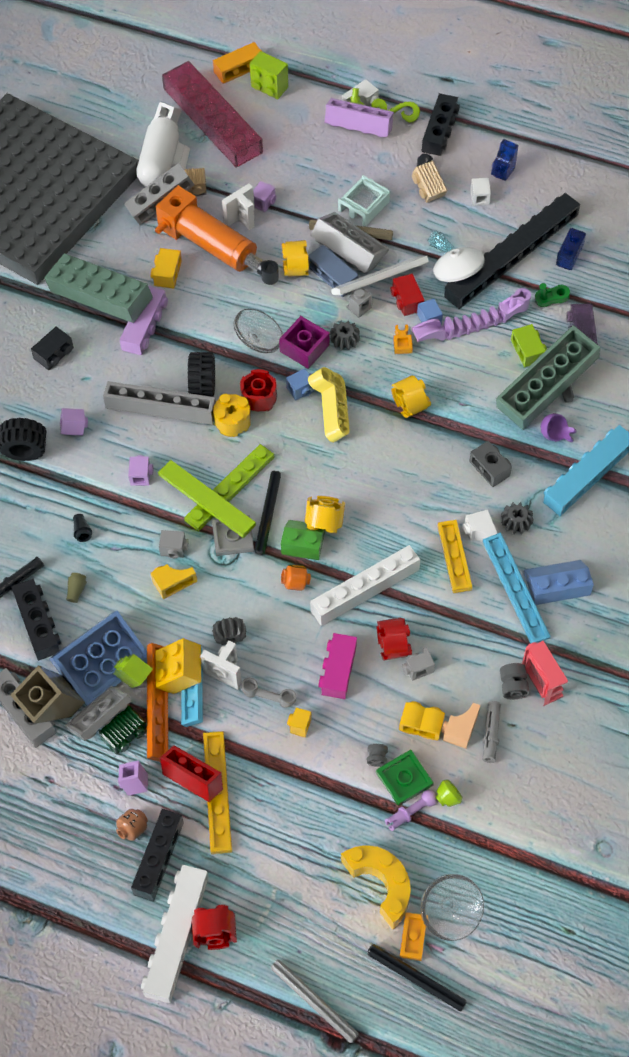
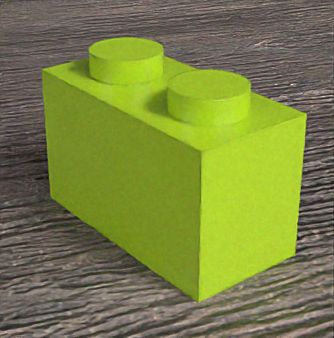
[511,324,547,368]
[113,654,153,688]

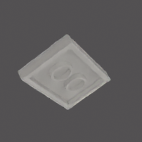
[65,686,132,741]

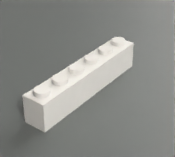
[310,545,420,626]
[141,865,209,1004]

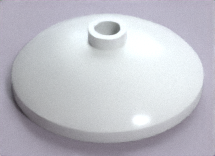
[433,247,485,282]

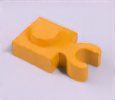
[393,324,413,354]

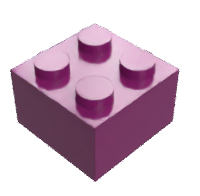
[279,316,330,369]

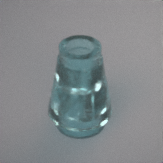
[427,230,454,253]

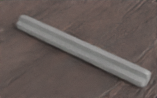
[271,960,359,1043]

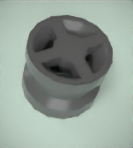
[367,744,388,767]

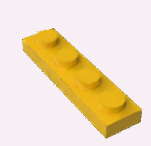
[437,520,472,593]

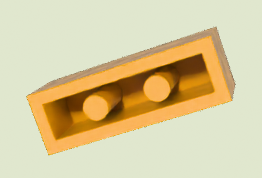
[213,42,261,84]

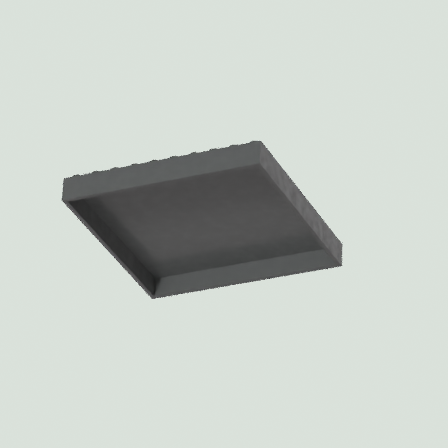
[0,93,139,285]

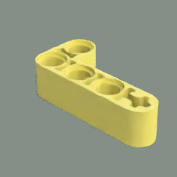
[308,367,350,443]

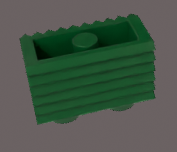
[98,705,147,755]

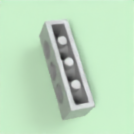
[124,163,194,225]
[0,668,56,748]

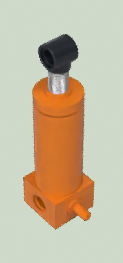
[155,185,279,285]

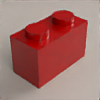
[390,273,425,316]

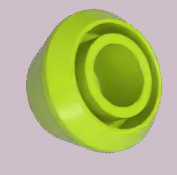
[436,780,463,807]

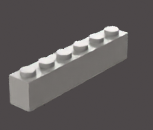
[103,381,216,425]

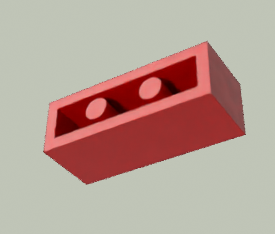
[160,745,223,803]

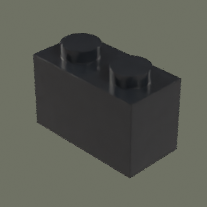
[31,326,74,370]

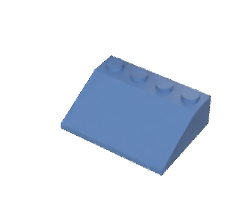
[49,611,147,706]

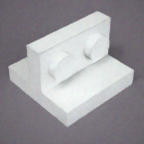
[222,183,255,230]
[200,641,242,690]

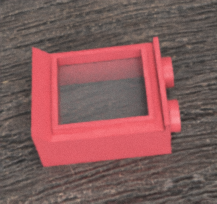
[522,641,568,706]

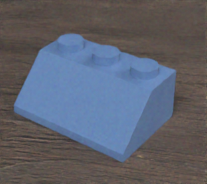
[524,560,594,605]

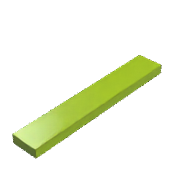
[158,460,256,538]

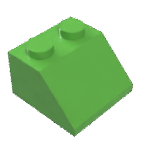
[281,520,326,560]

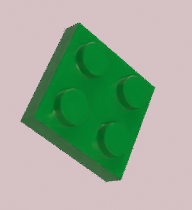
[376,749,434,807]

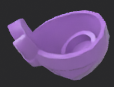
[540,413,577,442]

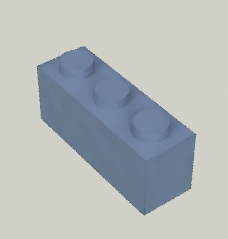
[308,245,358,297]

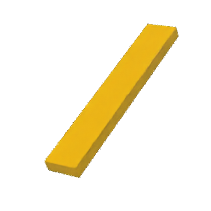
[203,731,232,854]

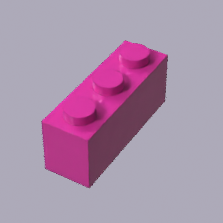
[318,633,357,700]

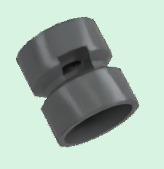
[500,663,530,700]

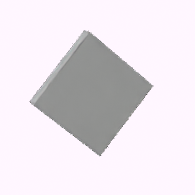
[212,515,254,556]

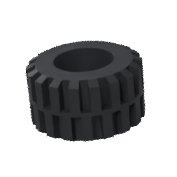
[188,352,215,397]
[0,418,47,461]

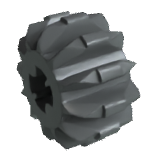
[330,320,360,351]
[501,502,534,535]
[212,617,246,645]

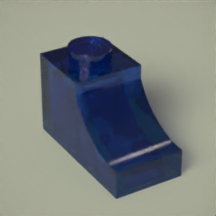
[491,139,519,181]

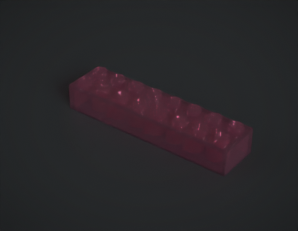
[162,61,263,168]

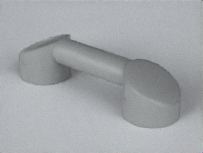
[241,678,296,708]

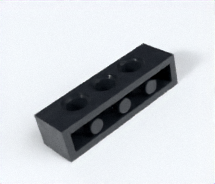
[421,93,460,156]
[11,578,62,661]
[131,809,184,902]

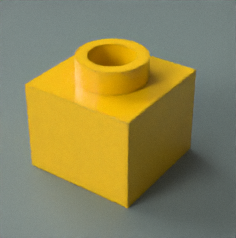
[287,707,312,738]

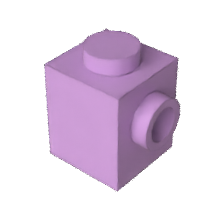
[253,181,276,212]
[60,408,88,435]
[128,455,153,486]
[118,760,148,796]

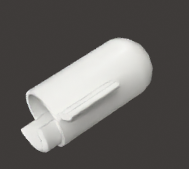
[136,117,190,187]

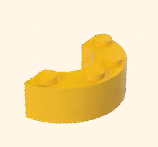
[341,845,411,930]

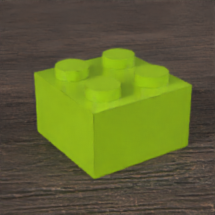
[250,51,289,99]

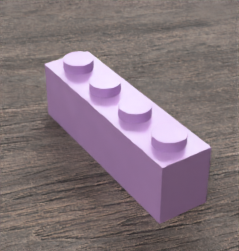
[325,98,394,137]
[120,286,168,356]

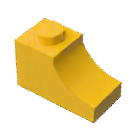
[150,564,197,599]

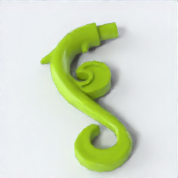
[350,88,420,122]

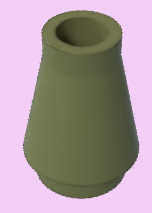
[66,573,87,603]

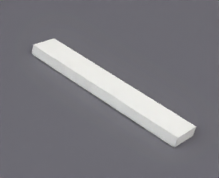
[331,256,429,295]

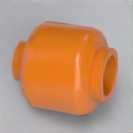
[281,564,311,591]

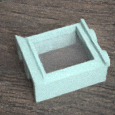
[338,175,390,227]

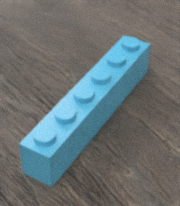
[543,425,629,516]

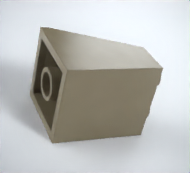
[10,665,85,724]

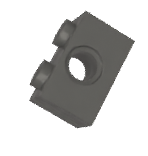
[469,441,512,487]

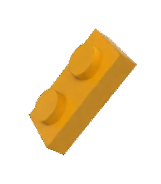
[399,912,427,961]

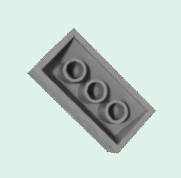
[311,212,389,273]

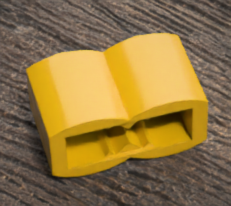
[399,701,445,740]

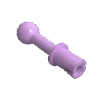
[385,790,438,831]

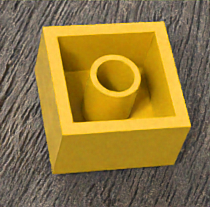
[155,638,201,694]

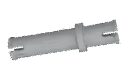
[482,701,501,763]

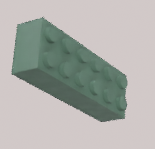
[44,253,153,323]
[496,325,600,430]

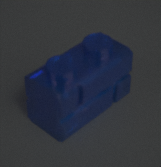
[556,228,586,270]

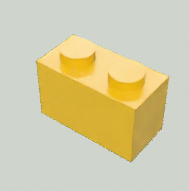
[151,248,182,289]

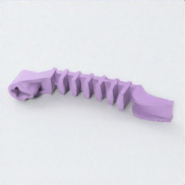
[412,288,531,342]

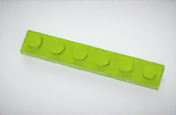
[184,444,274,532]

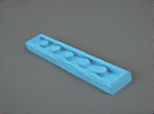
[482,532,551,643]

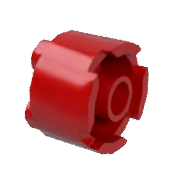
[240,369,277,412]
[376,617,412,661]
[192,905,237,950]

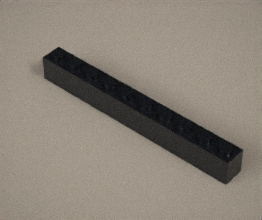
[444,193,580,309]

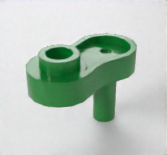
[535,283,570,307]

